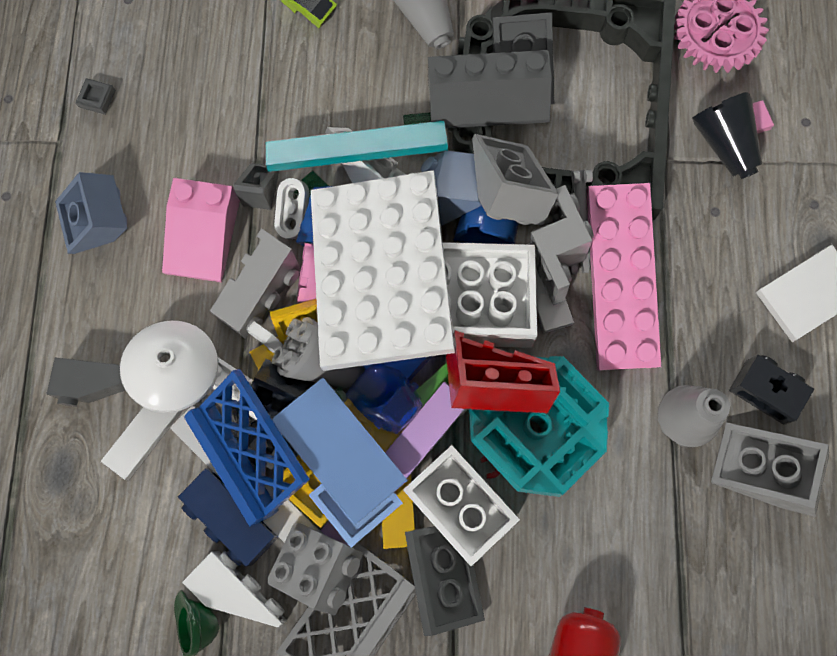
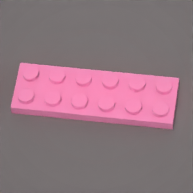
[586,183,661,370]

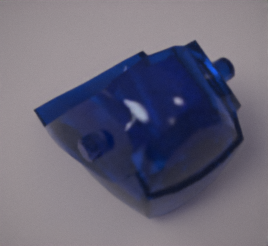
[346,363,423,434]

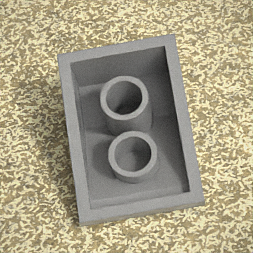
[472,134,559,226]
[711,422,829,517]

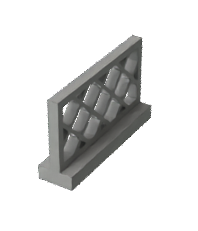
[276,542,416,656]

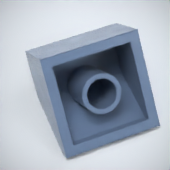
[421,150,481,226]
[55,172,127,254]

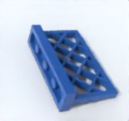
[184,369,310,527]

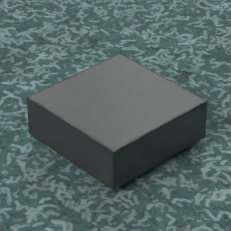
[75,78,116,115]

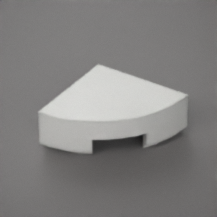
[247,321,283,353]

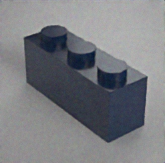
[178,468,279,567]

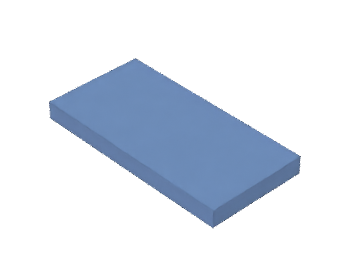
[272,378,408,525]

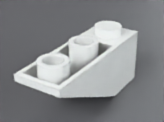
[182,551,287,627]

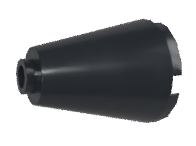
[692,92,762,179]

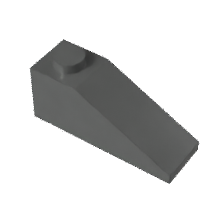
[47,357,125,407]

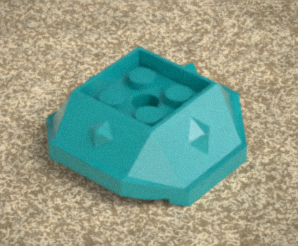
[469,356,609,497]

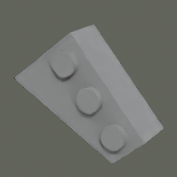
[210,228,300,339]

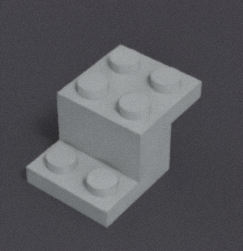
[529,185,594,305]

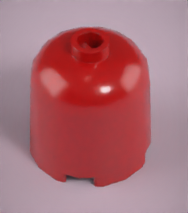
[549,607,621,656]

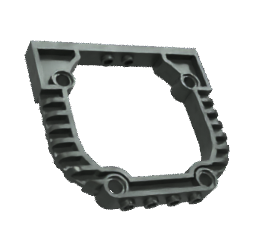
[448,0,676,220]

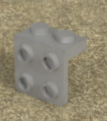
[268,523,363,616]

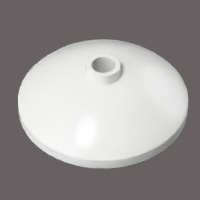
[120,321,218,413]

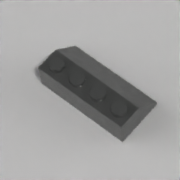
[428,50,552,128]

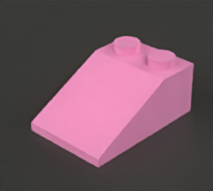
[162,178,240,283]

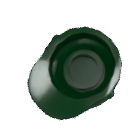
[174,590,219,656]

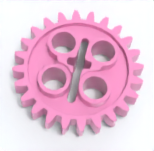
[674,0,769,73]

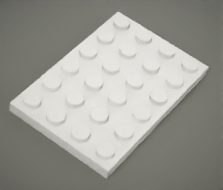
[311,171,455,371]

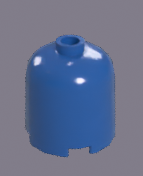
[454,205,519,244]

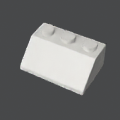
[403,445,520,566]

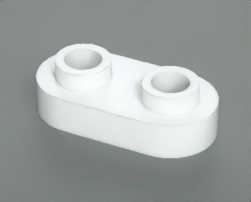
[274,178,310,239]

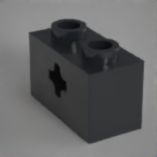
[729,355,814,425]
[251,359,315,416]

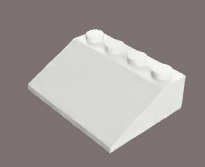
[443,243,537,348]

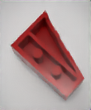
[446,330,560,413]

